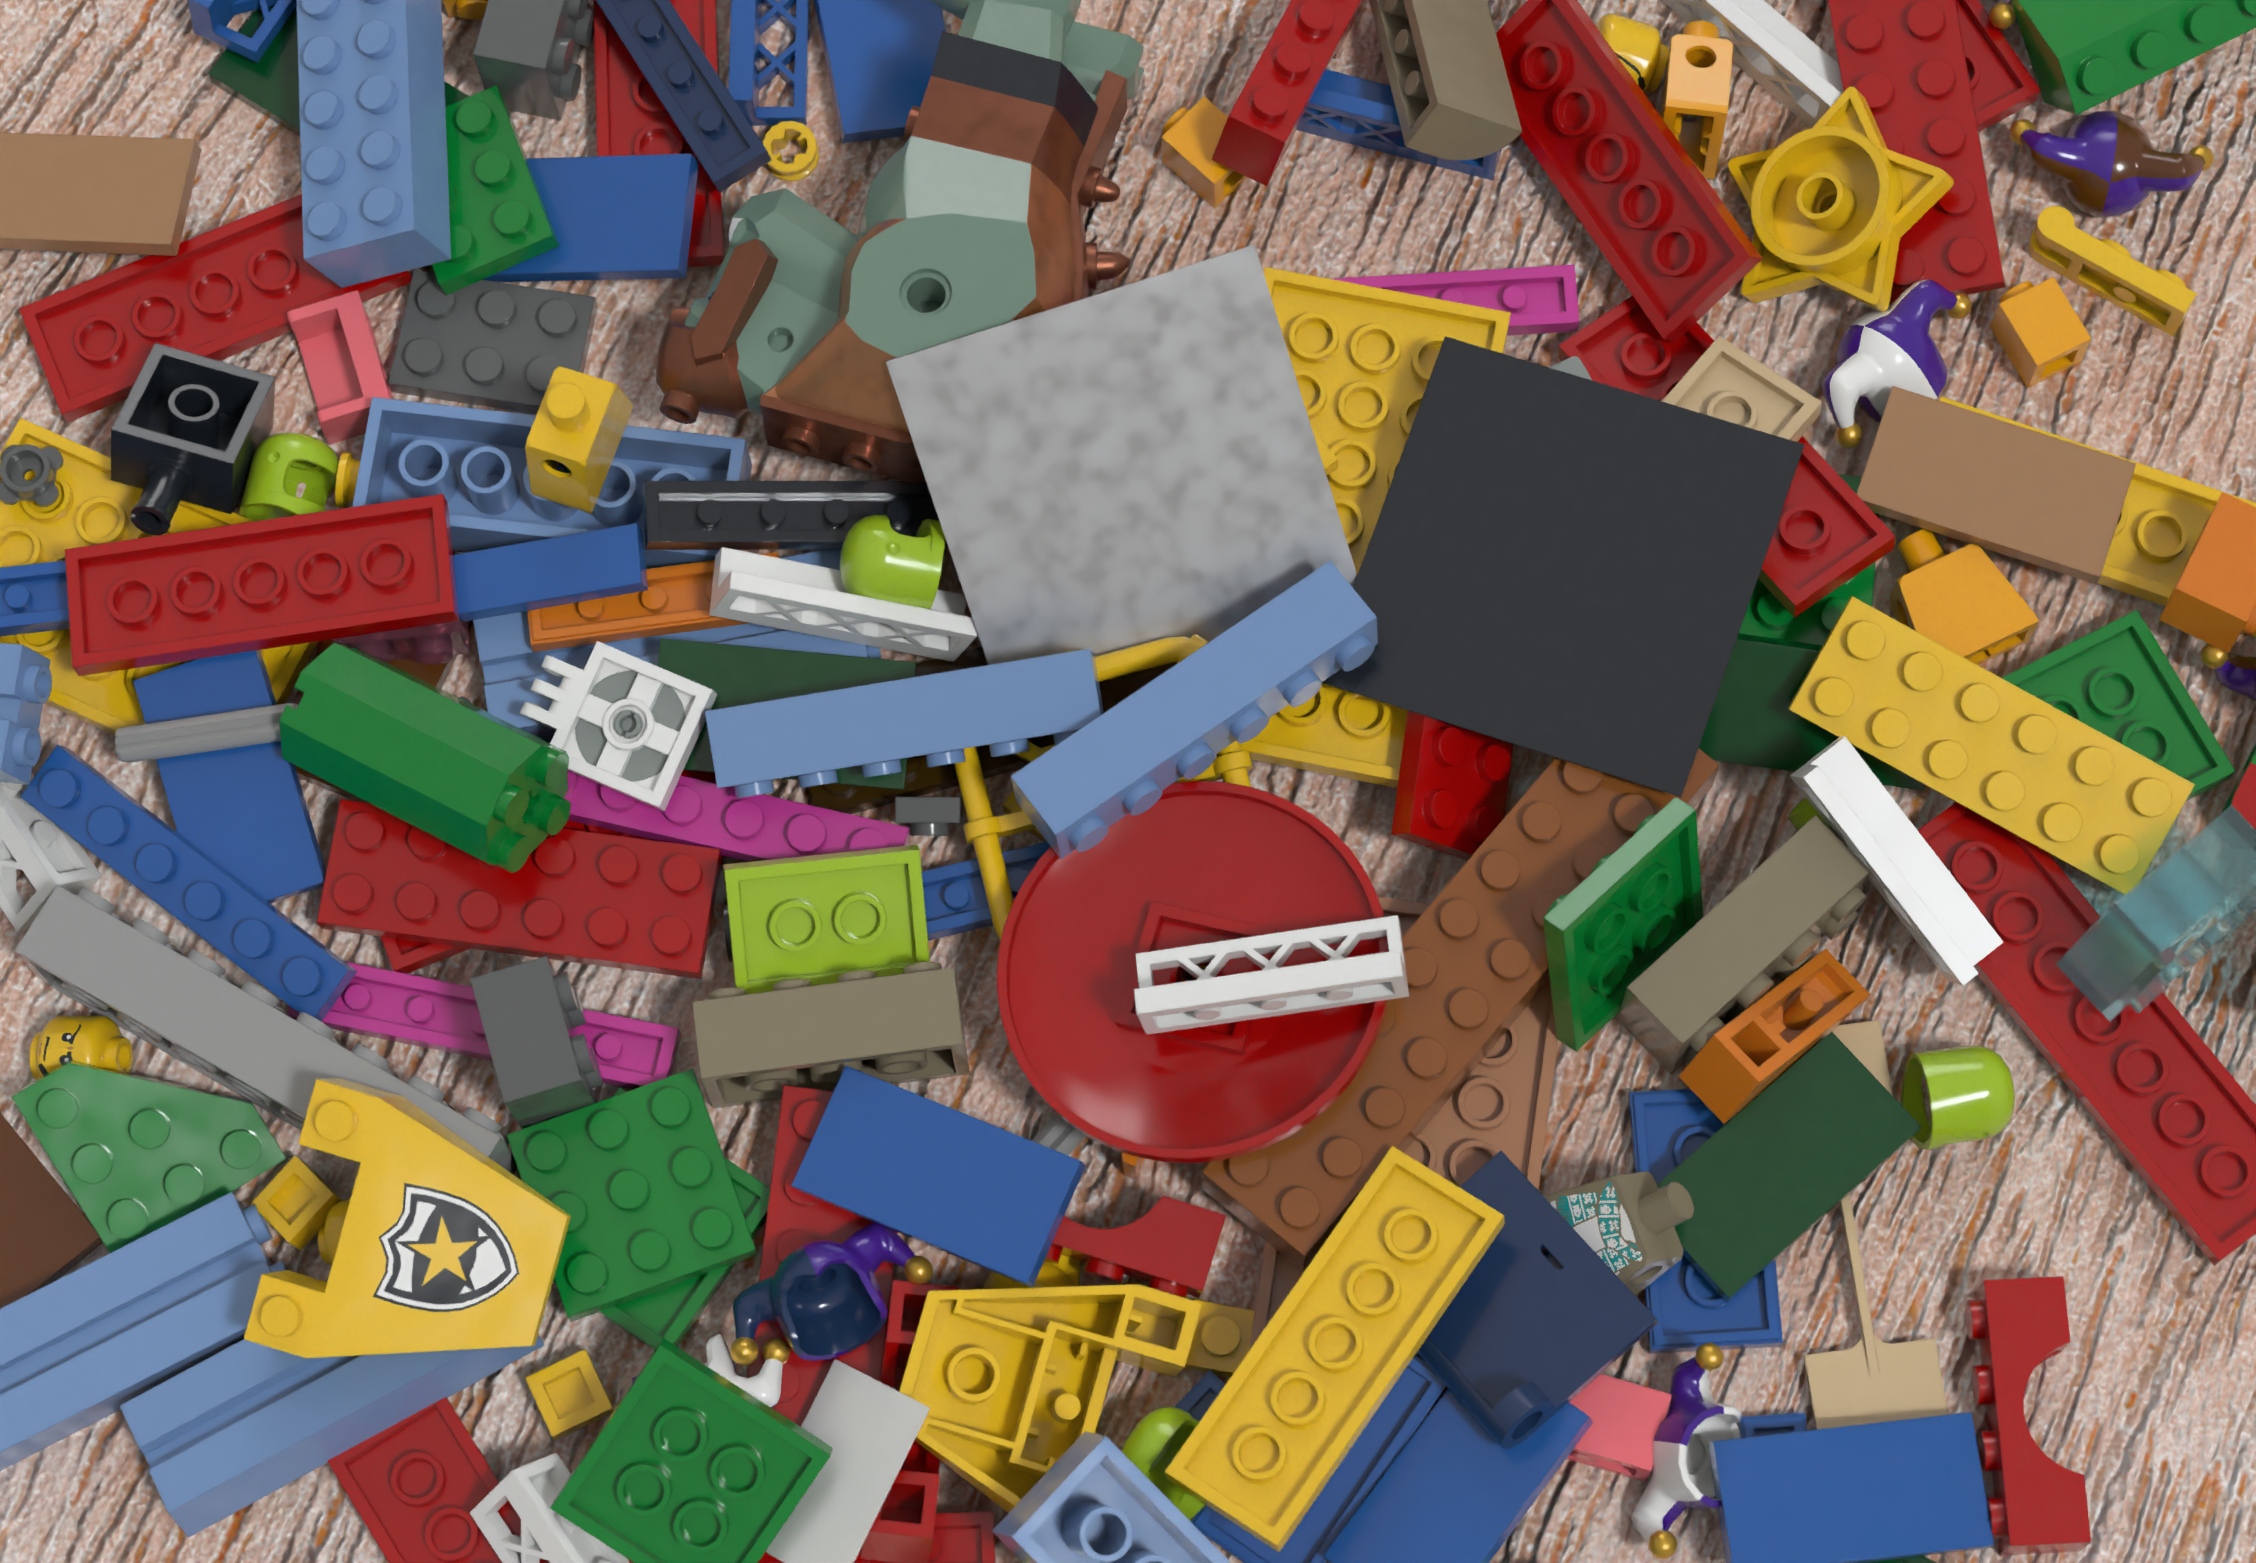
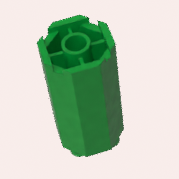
[279,642,571,873]

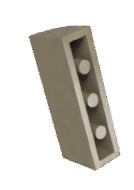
[1369,0,1522,160]

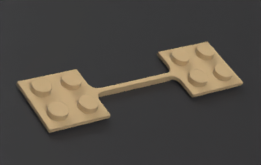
[1804,1020,1948,1430]

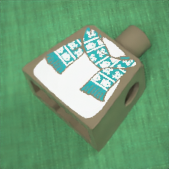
[1544,1171,1694,1295]

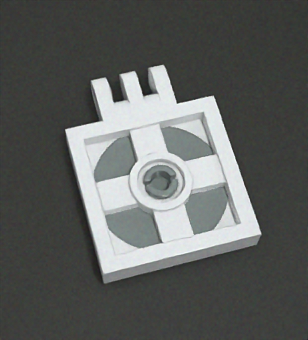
[519,641,718,811]

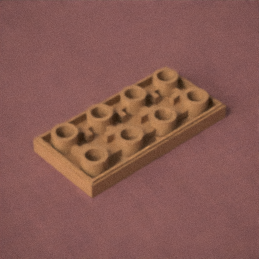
[0,132,201,256]
[1856,386,2136,584]

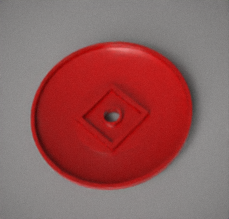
[997,781,1389,1163]

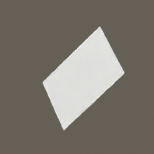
[765,1359,930,1563]

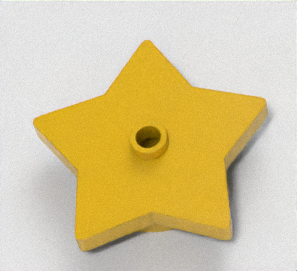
[1728,87,1954,312]

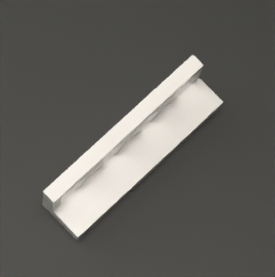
[1661,0,1844,128]
[709,547,977,662]
[1790,736,2003,985]
[0,772,102,932]
[1134,915,1409,1035]
[470,1452,630,1563]

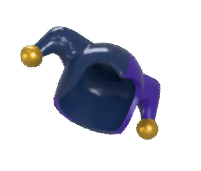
[730,1223,933,1365]

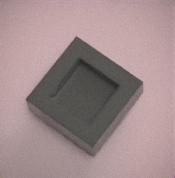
[895,797,963,836]

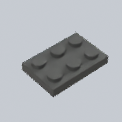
[388,270,598,414]

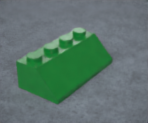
[2010,0,2256,115]

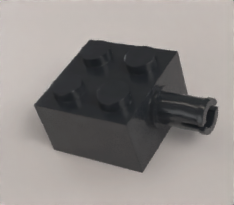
[111,343,275,535]

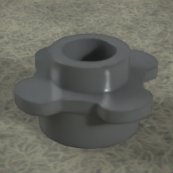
[0,445,64,507]

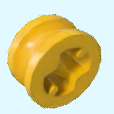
[763,121,819,181]
[335,452,360,508]

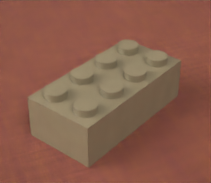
[1617,815,1871,1074]
[692,962,970,1108]

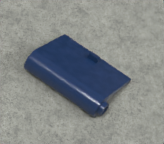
[1417,1151,1659,1449]

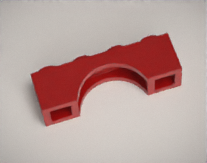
[1211,0,1364,186]
[1044,1195,1226,1298]
[1966,1276,2091,1556]
[861,1280,959,1563]

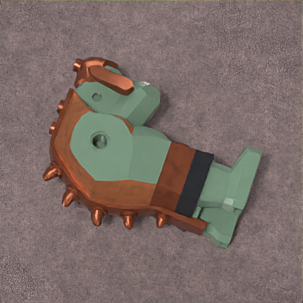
[655,0,1144,483]

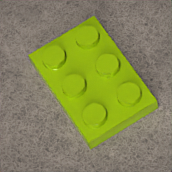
[723,845,930,995]

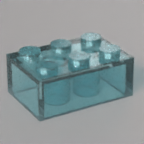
[2056,805,2256,1022]

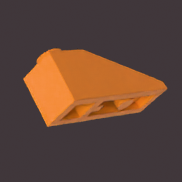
[1679,948,1871,1124]

